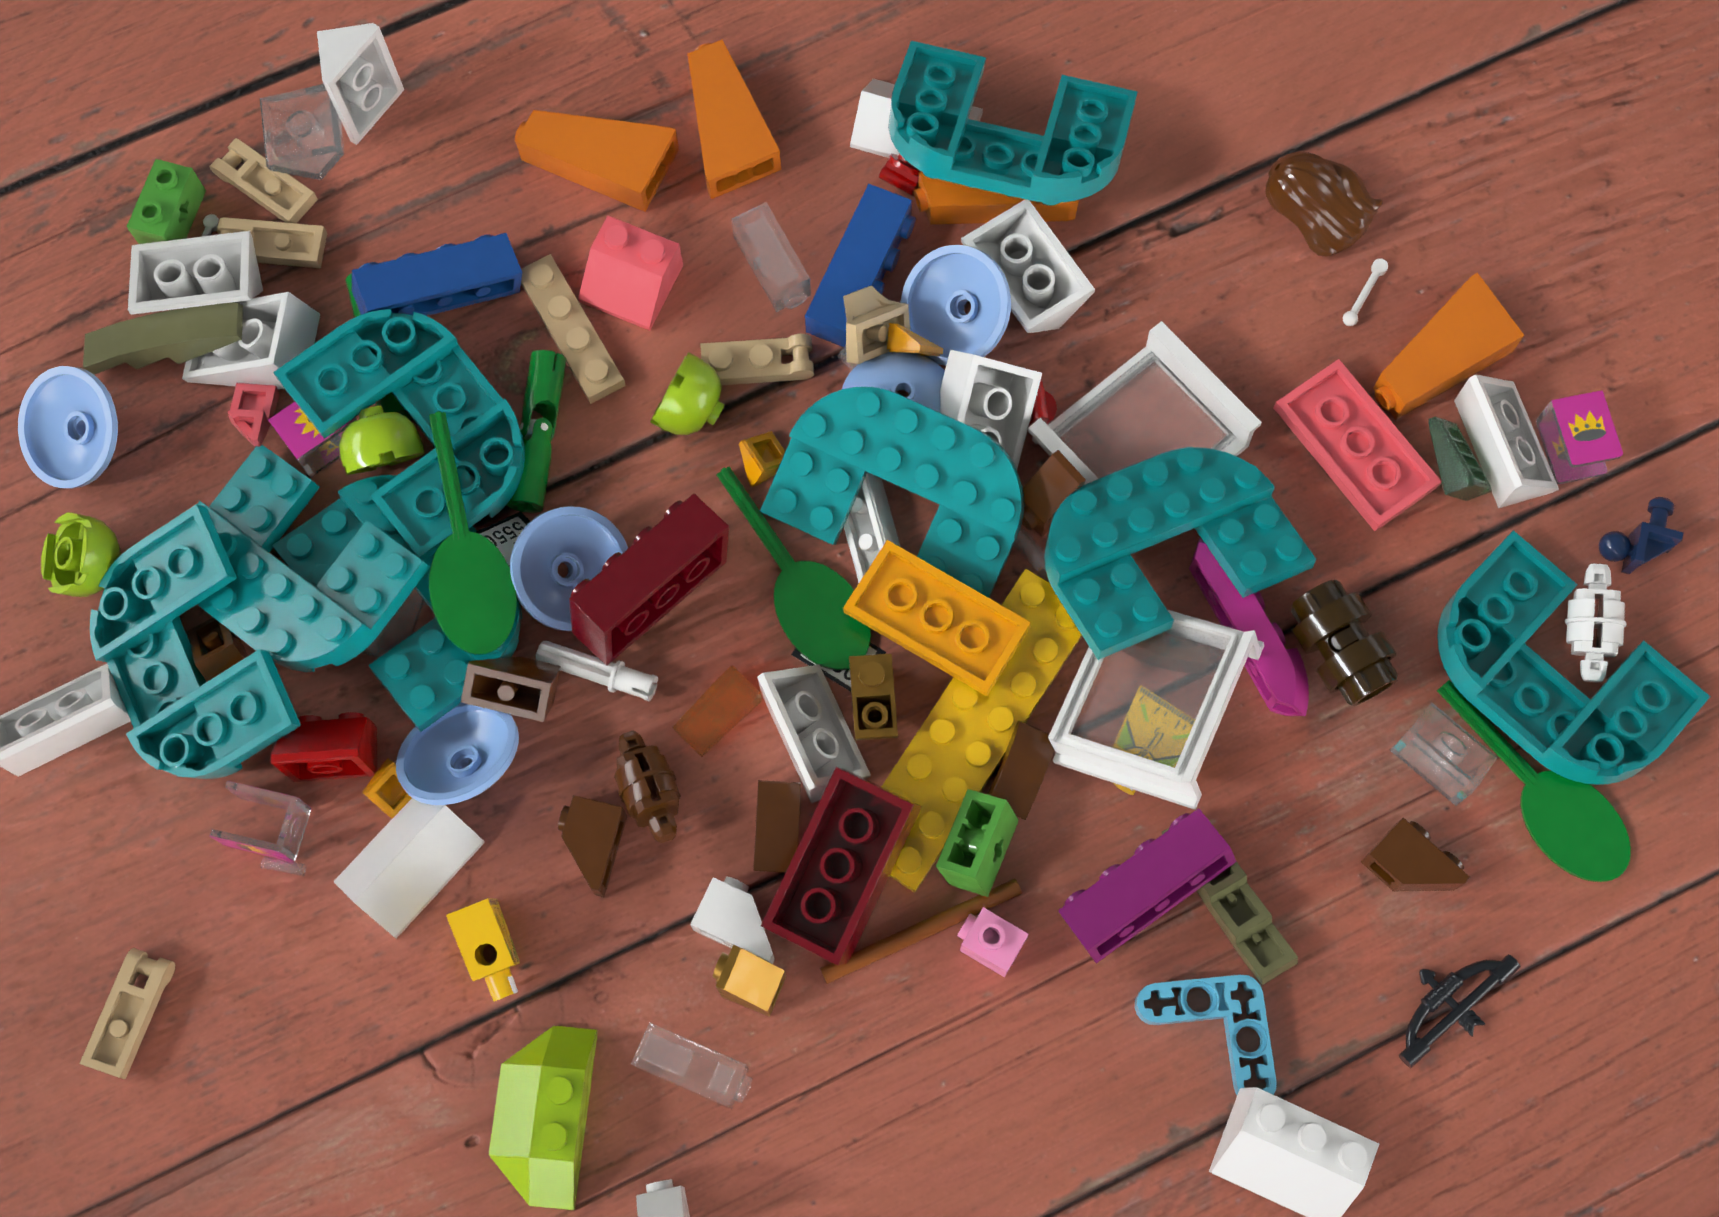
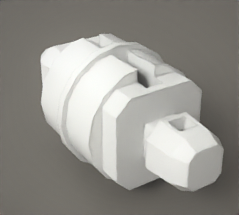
[1565,564,1627,682]

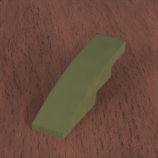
[83,302,243,375]
[1162,828,1298,986]

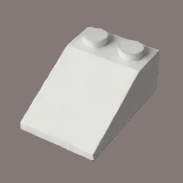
[182,292,320,389]
[940,349,1042,471]

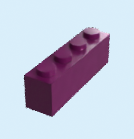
[1058,808,1237,964]

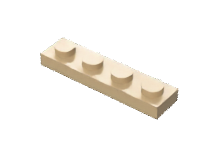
[521,254,626,404]

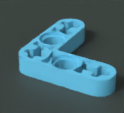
[1134,975,1277,1095]

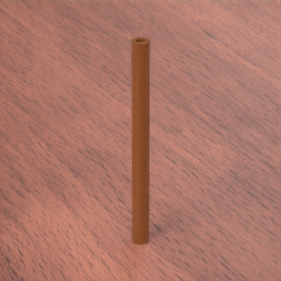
[820,878,1022,984]

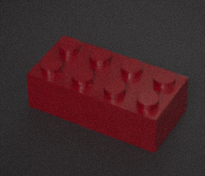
[569,493,729,666]
[761,767,922,965]

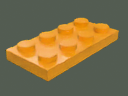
[843,540,1031,696]

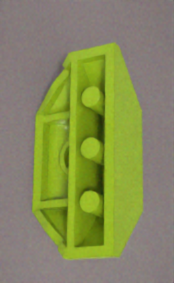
[489,1026,598,1210]

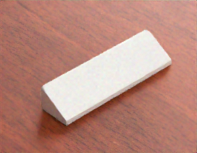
[844,472,901,582]

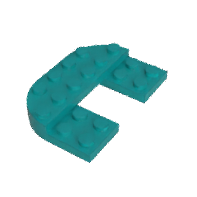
[888,41,1138,205]
[273,309,525,561]
[760,387,1024,598]
[198,445,431,672]
[1044,447,1316,660]
[272,475,522,732]
[90,504,301,779]
[1437,530,1711,785]

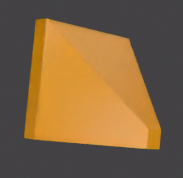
[887,323,943,356]
[739,431,785,487]
[362,758,412,819]

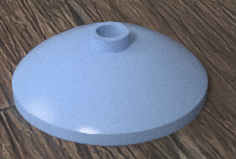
[901,245,1011,366]
[842,351,945,412]
[18,366,118,489]
[510,506,628,631]
[396,703,519,805]

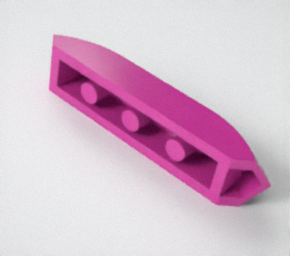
[1189,537,1309,716]

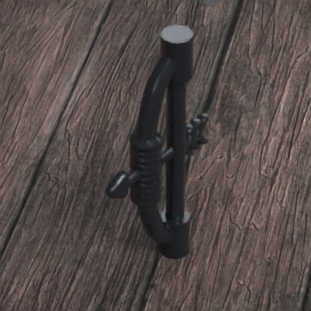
[1399,954,1521,1068]

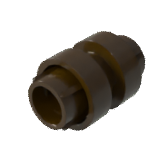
[1291,580,1398,706]

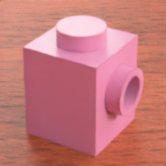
[957,907,1029,978]

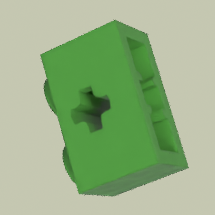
[126,159,206,244]
[936,789,1019,897]

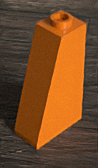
[687,39,782,199]
[515,110,679,212]
[914,172,1079,225]
[1373,272,1525,420]

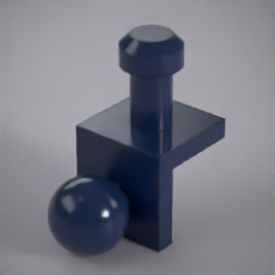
[1598,497,1684,574]

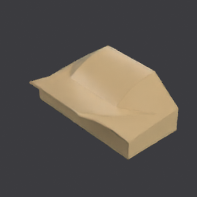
[843,286,910,364]

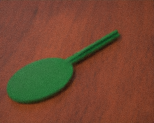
[429,411,517,655]
[716,466,871,670]
[1437,680,1631,882]

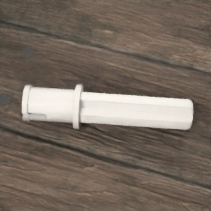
[536,641,658,701]

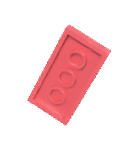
[1273,359,1442,531]

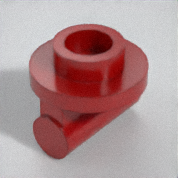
[879,153,922,196]
[1028,380,1057,427]

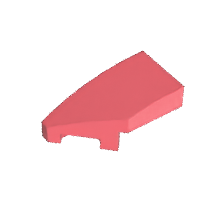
[227,383,280,447]

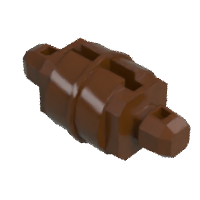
[614,731,681,843]

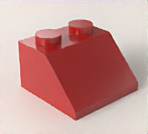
[271,712,377,782]

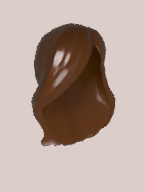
[1265,151,1383,257]

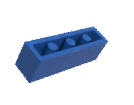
[805,183,916,348]
[352,233,523,316]

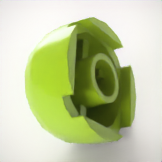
[650,352,725,435]
[339,405,425,475]
[41,512,121,597]

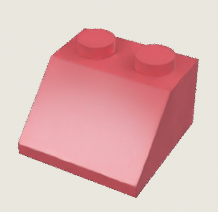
[578,215,683,331]

